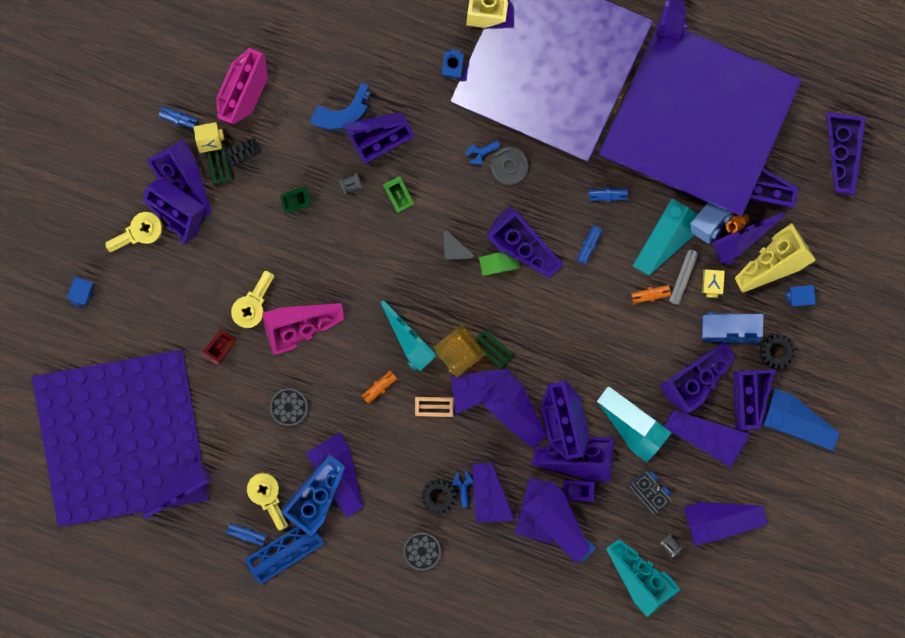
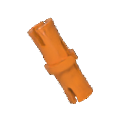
[726,214,749,233]
[631,284,671,304]
[361,370,398,404]

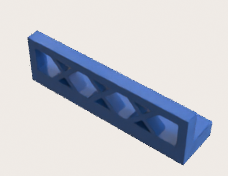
[244,526,325,585]

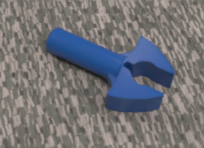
[465,141,501,164]
[452,471,473,508]

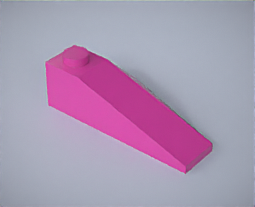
[262,303,344,355]

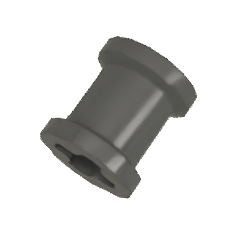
[339,173,362,195]
[658,533,683,559]

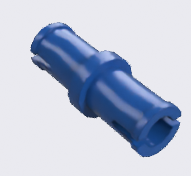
[159,106,199,130]
[589,187,628,202]
[576,225,603,265]
[226,522,266,546]

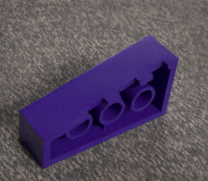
[826,112,865,196]

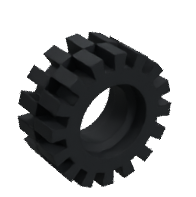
[224,138,262,167]
[759,334,796,369]
[421,479,456,514]

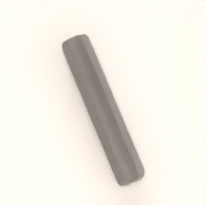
[669,250,698,305]

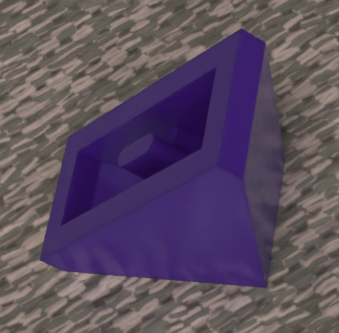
[563,480,594,502]

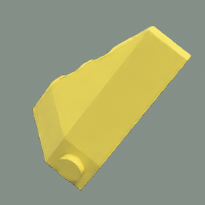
[466,0,508,28]
[735,223,816,293]

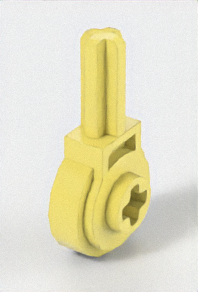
[105,212,163,252]
[231,271,274,328]
[247,472,288,530]

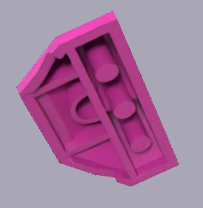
[216,48,268,125]

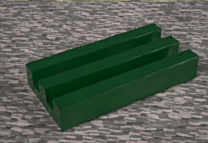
[206,143,233,185]
[472,330,513,368]

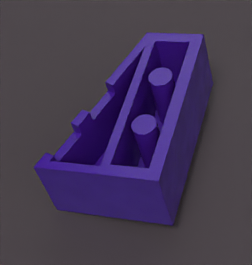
[343,112,415,164]
[749,168,798,209]
[143,177,206,245]
[451,369,509,414]
[732,370,776,430]
[473,462,514,522]
[514,476,552,544]

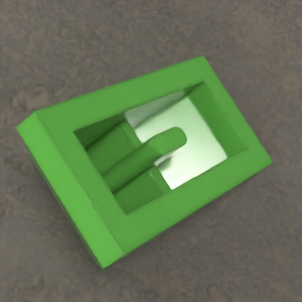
[383,176,414,213]
[479,252,520,276]

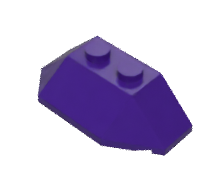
[541,381,589,460]

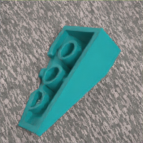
[633,199,698,275]
[597,386,671,462]
[606,539,681,617]

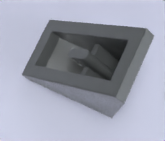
[443,230,474,260]

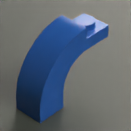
[310,83,371,130]

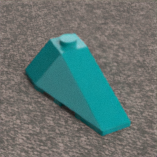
[380,300,437,371]

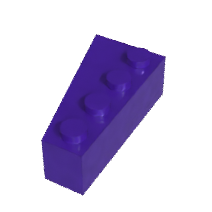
[663,410,750,467]

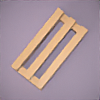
[415,397,454,417]

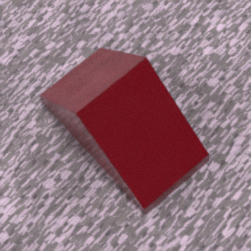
[202,329,236,365]

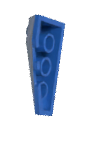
[762,388,840,451]
[281,454,345,537]

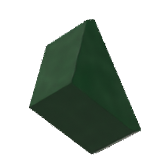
[280,186,314,213]

